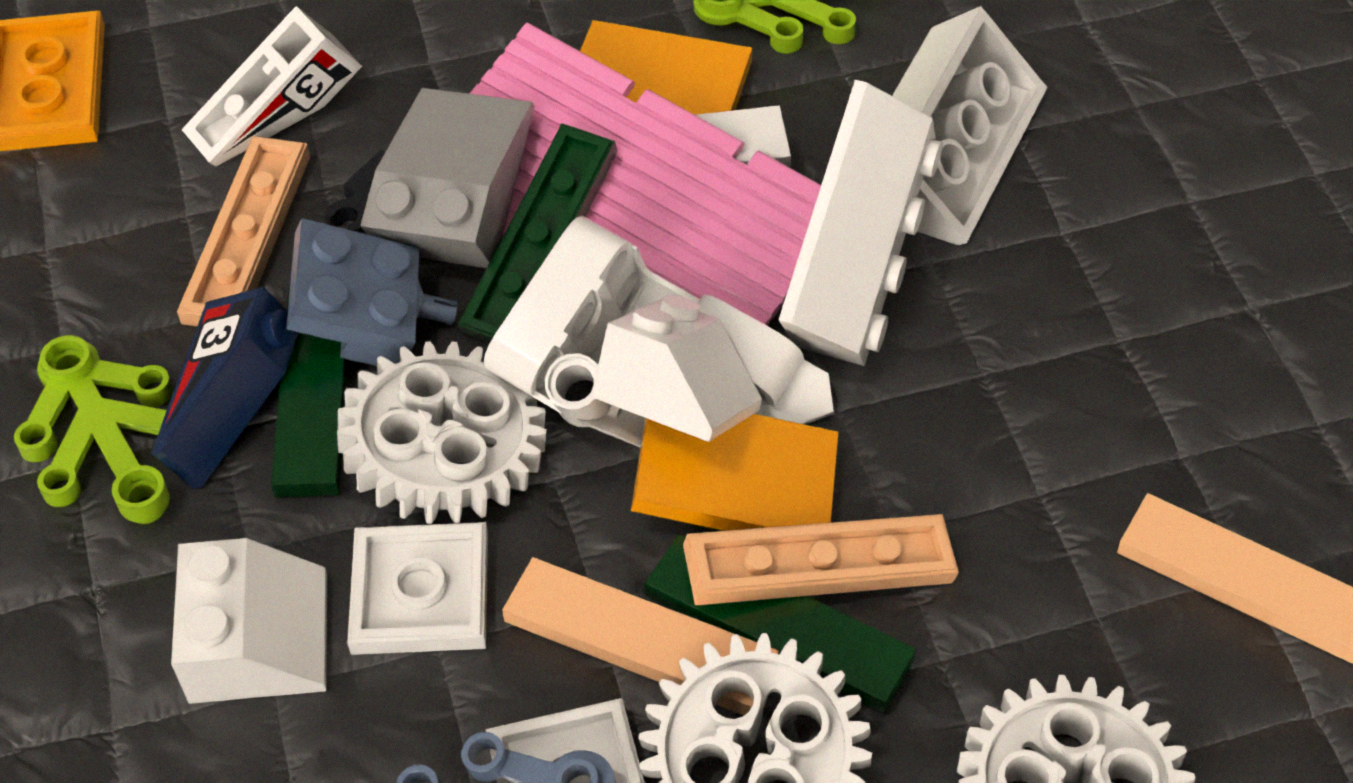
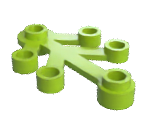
[693,0,856,54]
[14,335,174,524]

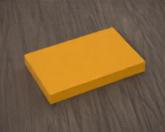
[0,11,105,152]
[580,20,752,115]
[631,414,838,531]

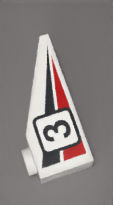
[182,6,362,167]

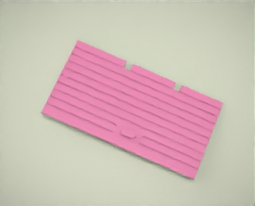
[469,22,821,326]

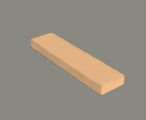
[177,136,310,327]
[1117,493,1353,664]
[683,514,959,605]
[502,557,779,715]

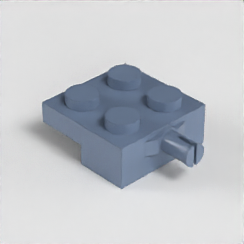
[286,218,457,366]

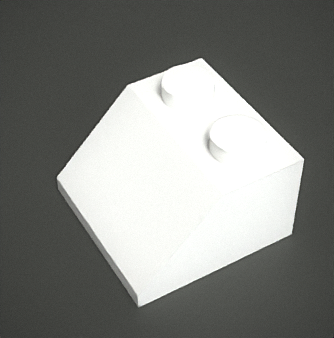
[591,295,762,442]
[171,538,327,704]

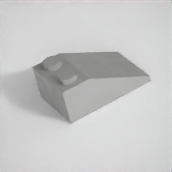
[360,88,535,268]

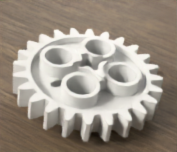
[337,341,547,524]
[639,633,872,783]
[957,675,1195,783]

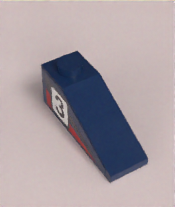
[151,287,298,489]

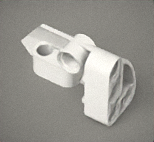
[484,216,834,448]

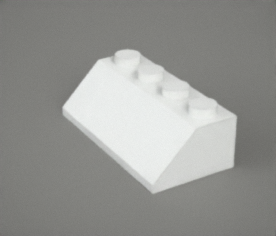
[892,6,1048,245]
[779,80,943,366]

